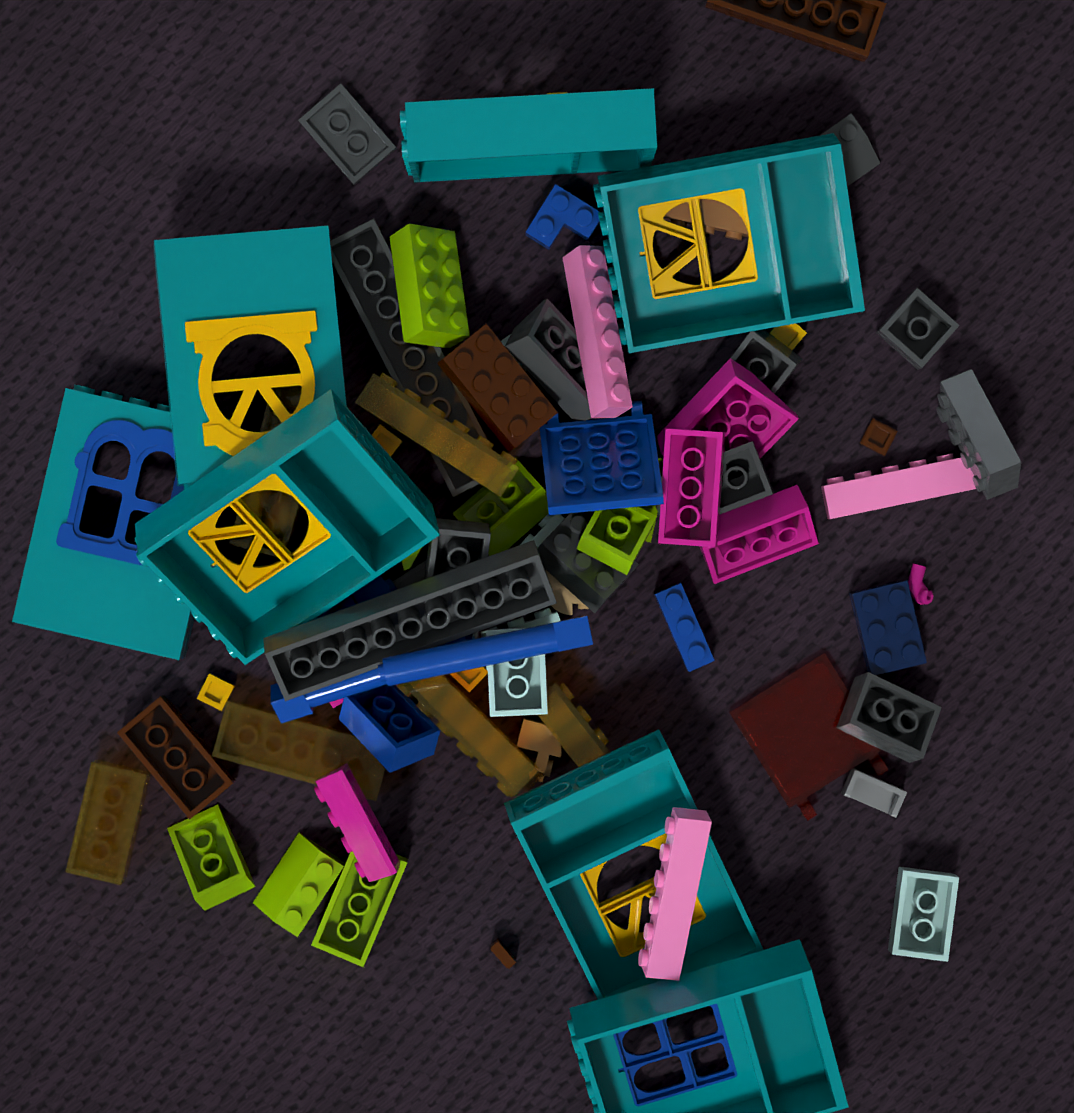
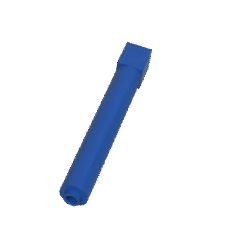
[378,616,593,686]
[271,634,475,724]

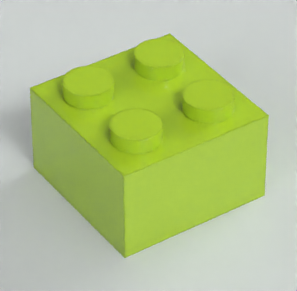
[577,507,657,575]

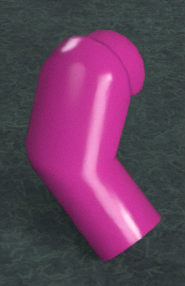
[908,564,934,605]

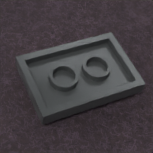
[298,84,397,185]

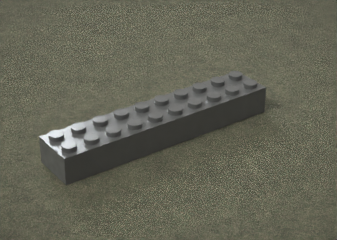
[330,219,504,497]
[263,540,557,701]

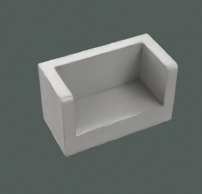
[841,768,907,818]

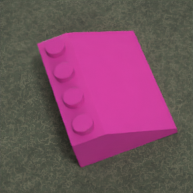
[657,358,799,458]
[314,763,400,882]

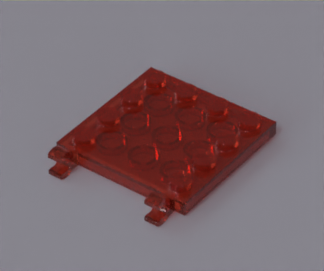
[729,653,888,821]

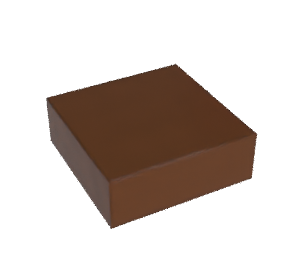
[859,418,898,456]
[490,938,516,969]

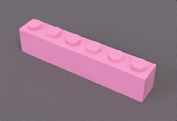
[562,245,633,418]
[821,453,976,519]
[638,807,712,981]

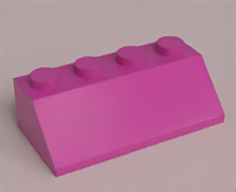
[658,429,725,547]
[699,485,819,584]

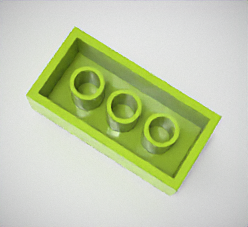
[390,224,470,348]
[311,851,409,967]

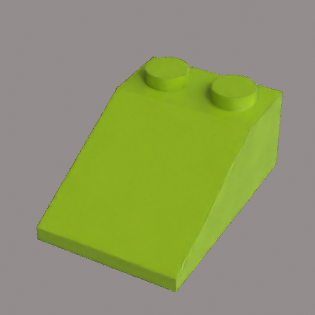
[167,804,255,911]

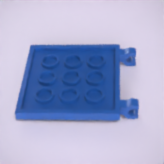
[540,401,664,515]

